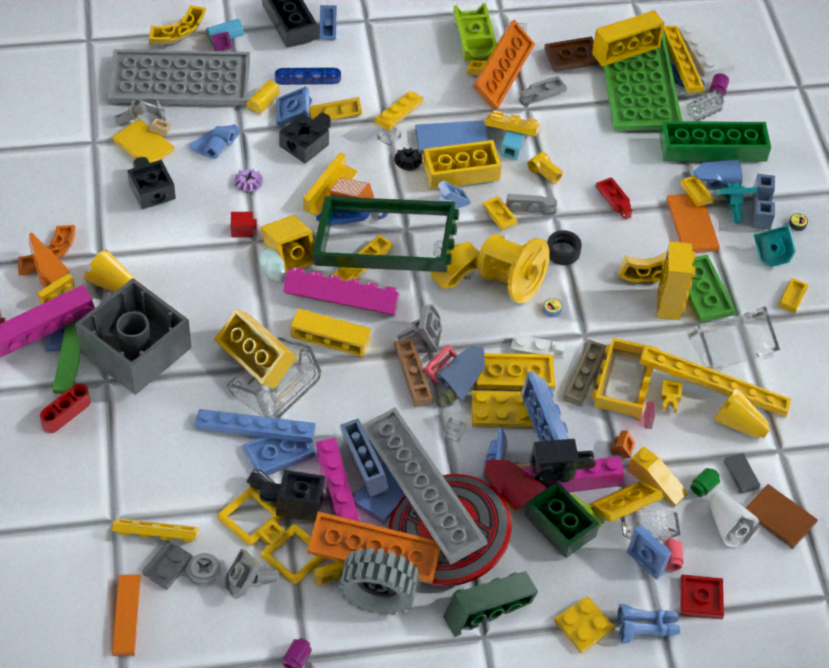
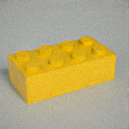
[592,10,665,67]
[423,140,501,190]
[657,241,695,320]
[214,309,297,388]

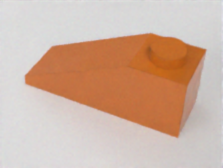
[28,232,70,288]

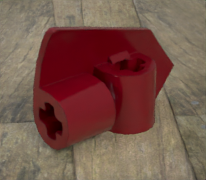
[483,459,546,512]

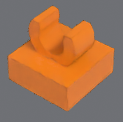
[610,430,635,459]

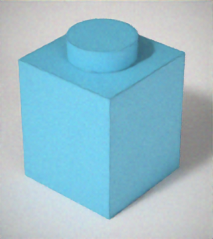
[501,130,524,160]

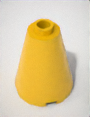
[84,249,136,293]
[713,388,770,439]

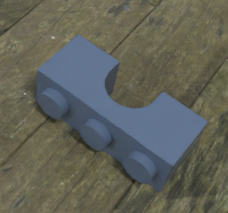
[752,173,775,230]

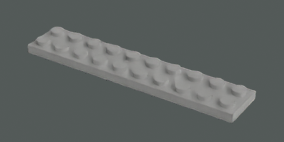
[362,407,488,565]

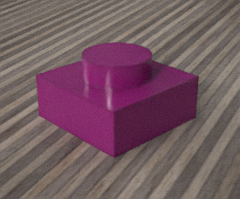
[211,31,232,51]

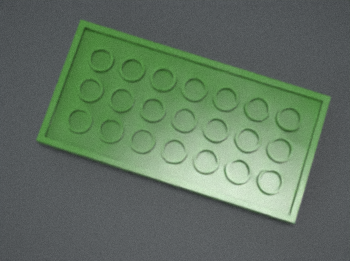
[603,30,682,131]

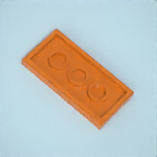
[666,194,720,253]

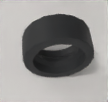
[547,230,582,265]

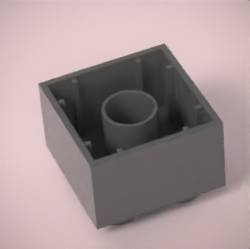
[75,278,192,395]

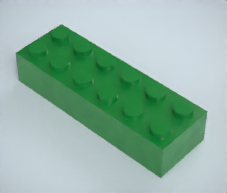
[659,121,771,162]

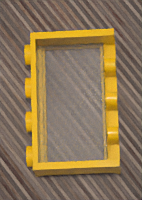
[592,337,658,421]

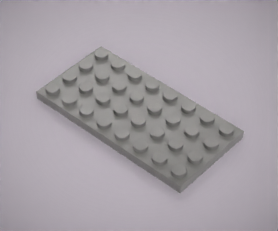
[108,49,250,105]

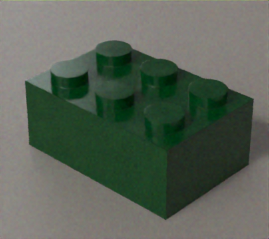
[525,482,599,558]

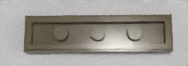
[563,339,607,407]

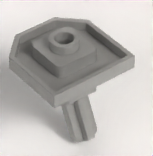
[397,304,442,352]
[224,548,279,599]

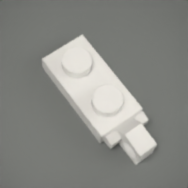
[510,334,565,358]

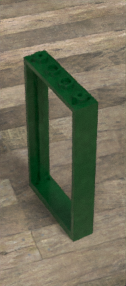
[312,196,460,273]

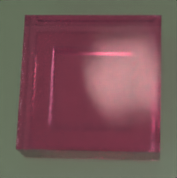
[644,401,655,429]

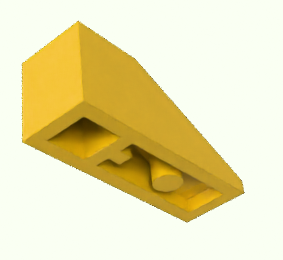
[628,446,688,507]

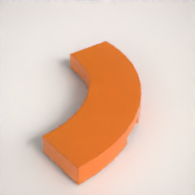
[18,225,76,275]

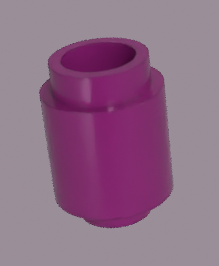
[709,73,730,99]
[282,638,312,668]

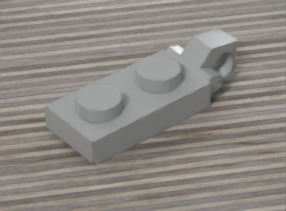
[520,76,567,104]

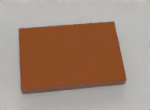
[746,484,818,549]

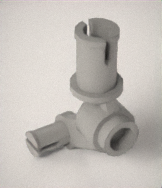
[115,98,166,126]

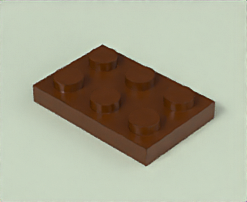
[544,36,600,72]

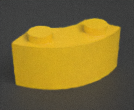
[430,241,479,290]

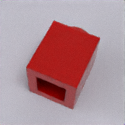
[230,211,257,238]

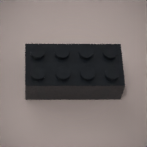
[262,0,318,48]

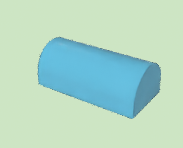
[206,19,243,44]

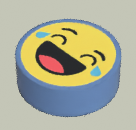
[543,298,562,317]

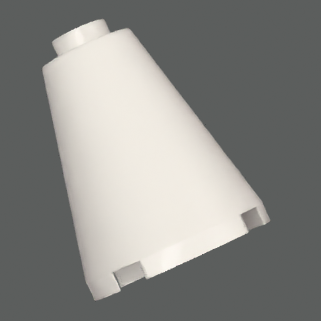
[708,491,760,547]

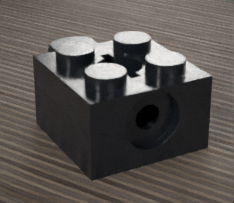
[279,113,331,164]
[127,157,176,209]
[529,438,596,484]
[259,470,325,522]

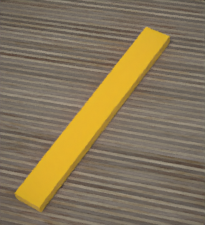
[639,345,791,417]

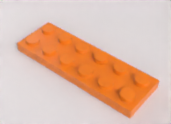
[472,20,535,110]
[307,512,440,584]

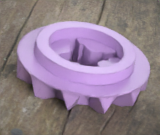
[234,168,263,192]

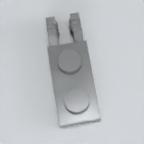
[505,194,557,215]

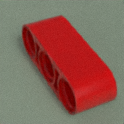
[40,383,91,433]

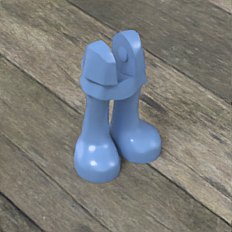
[617,604,680,643]

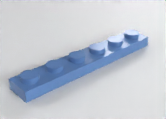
[194,409,316,443]

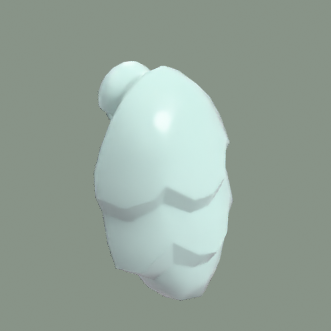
[259,247,286,282]

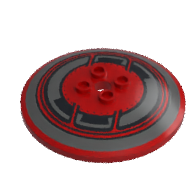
[388,474,512,587]

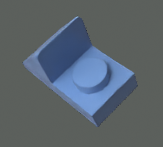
[319,5,337,39]
[438,180,471,209]

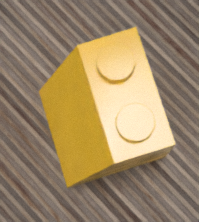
[260,215,314,275]

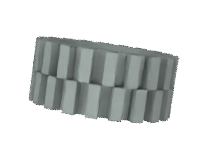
[338,548,419,615]

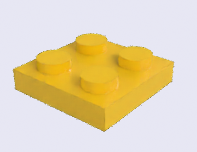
[554,596,615,653]

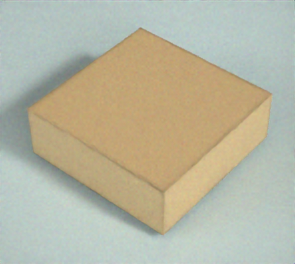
[149,118,171,137]

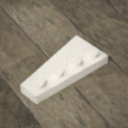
[678,24,735,77]

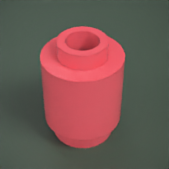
[662,539,684,571]

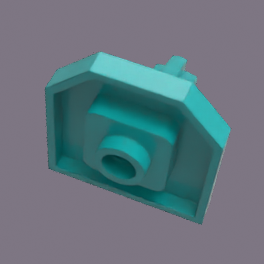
[714,183,757,224]
[753,225,796,267]

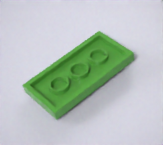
[688,254,736,323]

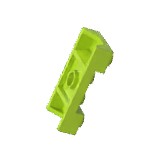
[453,3,497,61]

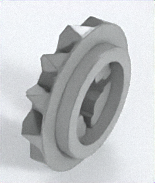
[187,553,221,585]

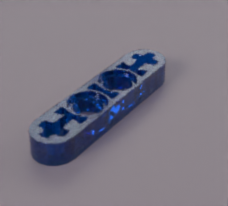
[275,67,341,85]

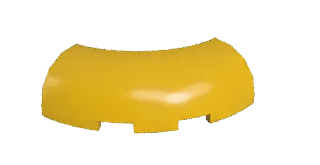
[148,5,206,45]
[618,241,678,283]

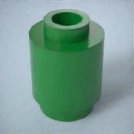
[690,468,720,497]

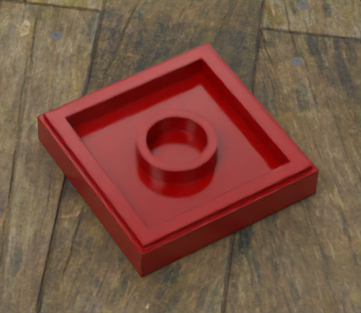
[680,574,724,619]

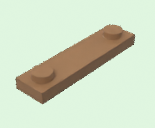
[394,338,434,407]

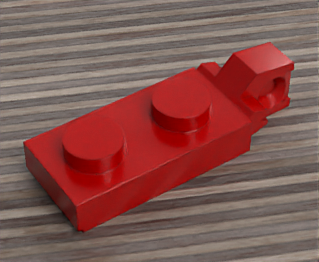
[595,177,633,220]

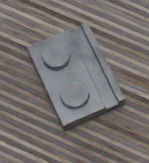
[142,540,193,590]

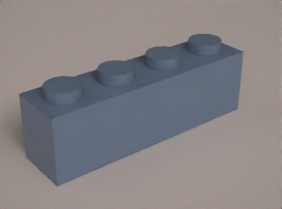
[340,418,389,497]

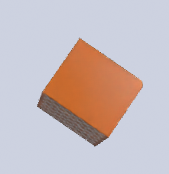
[329,177,374,198]

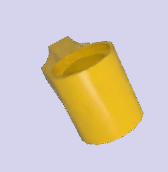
[527,151,564,184]

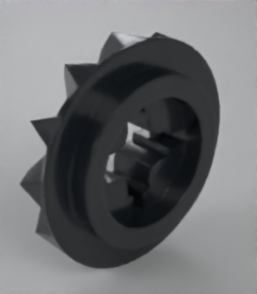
[394,147,422,170]

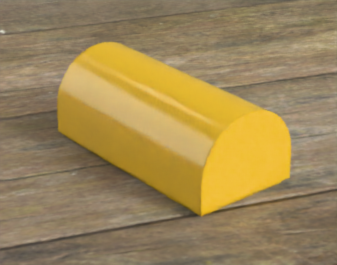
[246,80,280,114]

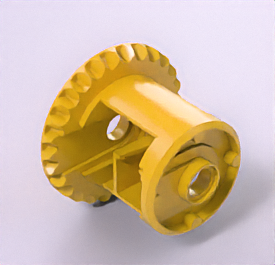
[476,234,549,303]

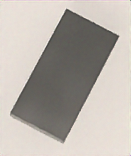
[724,453,761,494]

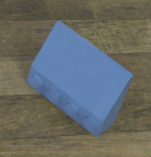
[521,371,569,441]

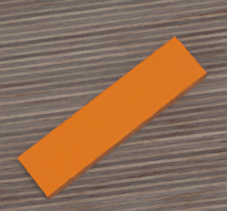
[112,575,141,656]

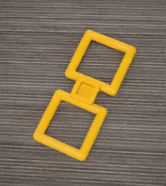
[217,487,325,585]

